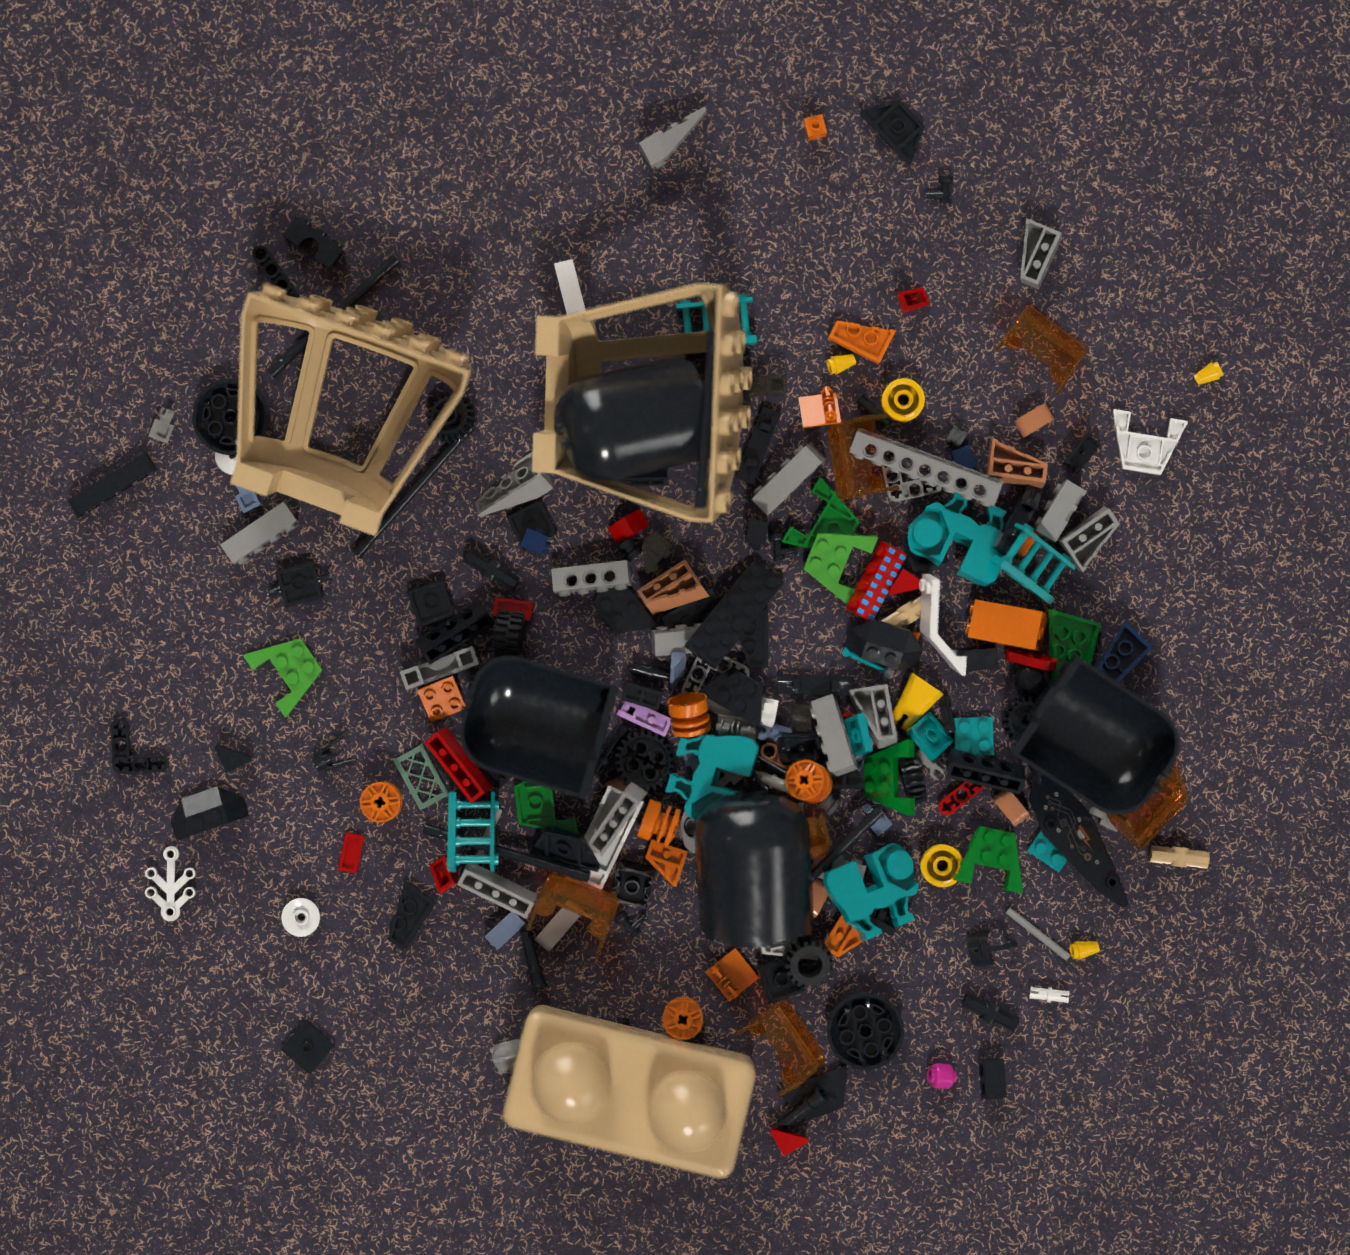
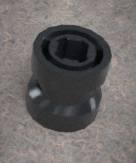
[617,536,643,562]

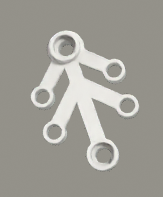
[145,846,196,921]

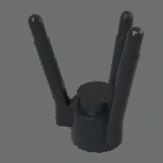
[312,730,358,771]
[752,754,787,791]

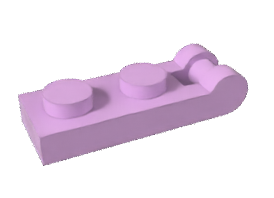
[616,701,671,737]

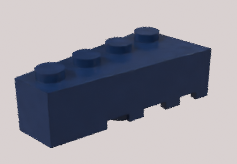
[1097,621,1153,683]

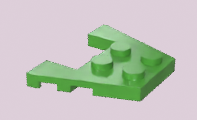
[804,533,878,605]
[243,638,323,717]

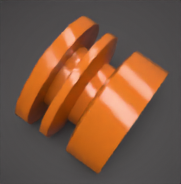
[667,692,712,737]
[785,760,833,803]
[360,781,403,822]
[637,799,681,847]
[663,996,703,1040]

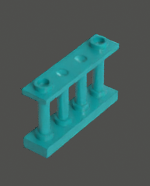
[676,294,757,346]
[990,523,1076,605]
[447,792,499,872]

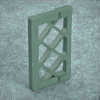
[393,744,449,811]

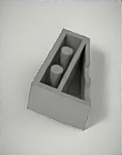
[1020,218,1062,290]
[1033,480,1087,543]
[1057,507,1120,572]
[849,684,897,749]

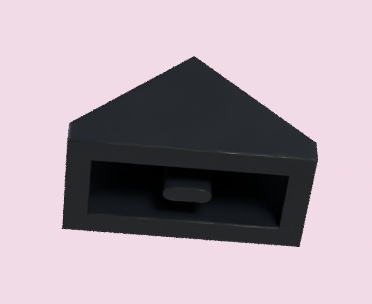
[215,744,254,773]

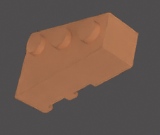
[986,438,1048,488]
[637,559,709,615]

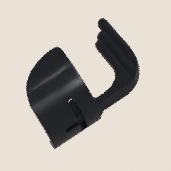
[968,930,1018,966]

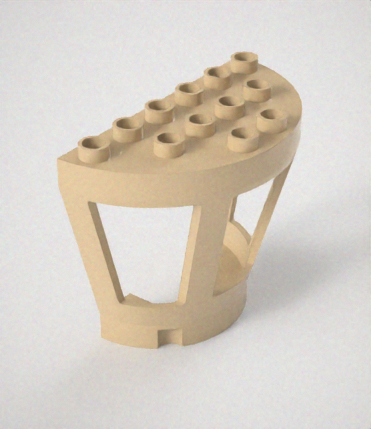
[230,284,472,536]
[532,284,753,523]

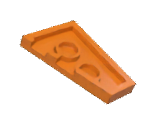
[828,320,896,365]

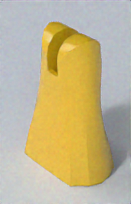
[893,673,943,732]

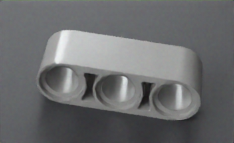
[534,898,585,952]

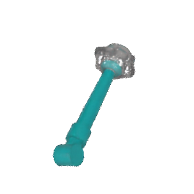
[842,647,896,681]

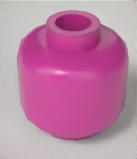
[927,1063,957,1089]

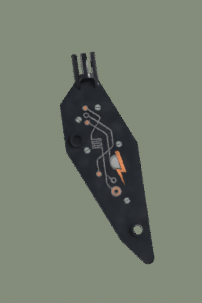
[1027,764,1128,907]

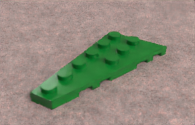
[1048,609,1101,679]

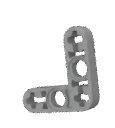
[881,451,942,502]
[681,656,750,693]

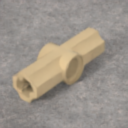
[881,596,921,627]
[1149,845,1210,869]

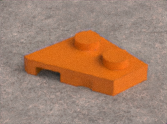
[645,839,688,887]
[824,914,863,957]

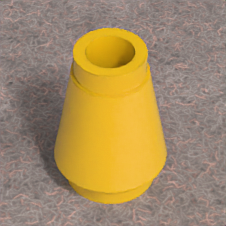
[826,354,856,375]
[1194,362,1224,385]
[1069,941,1099,960]

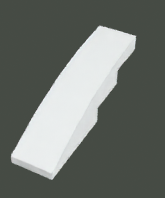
[554,259,586,315]

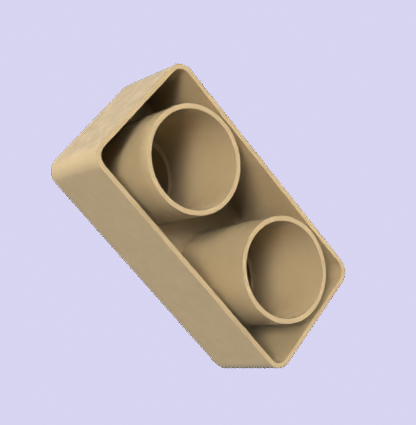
[503,1005,756,1178]

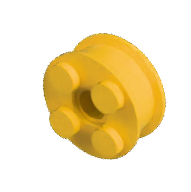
[881,378,925,422]
[920,844,963,887]

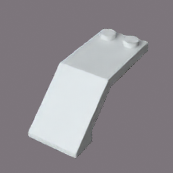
[919,574,967,676]
[570,786,644,890]

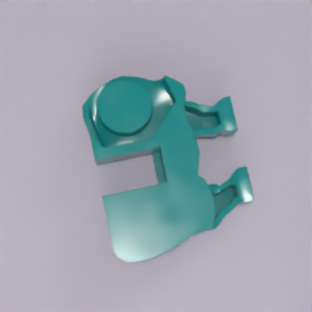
[907,492,1007,586]
[665,734,760,819]
[823,843,919,941]

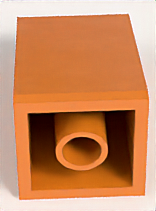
[966,599,1049,653]

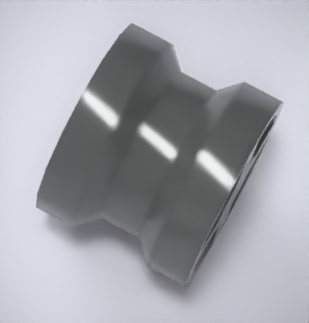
[945,425,968,449]
[818,792,841,816]

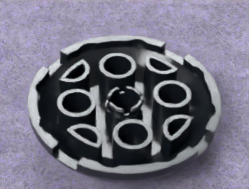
[192,378,269,455]
[827,992,904,1070]

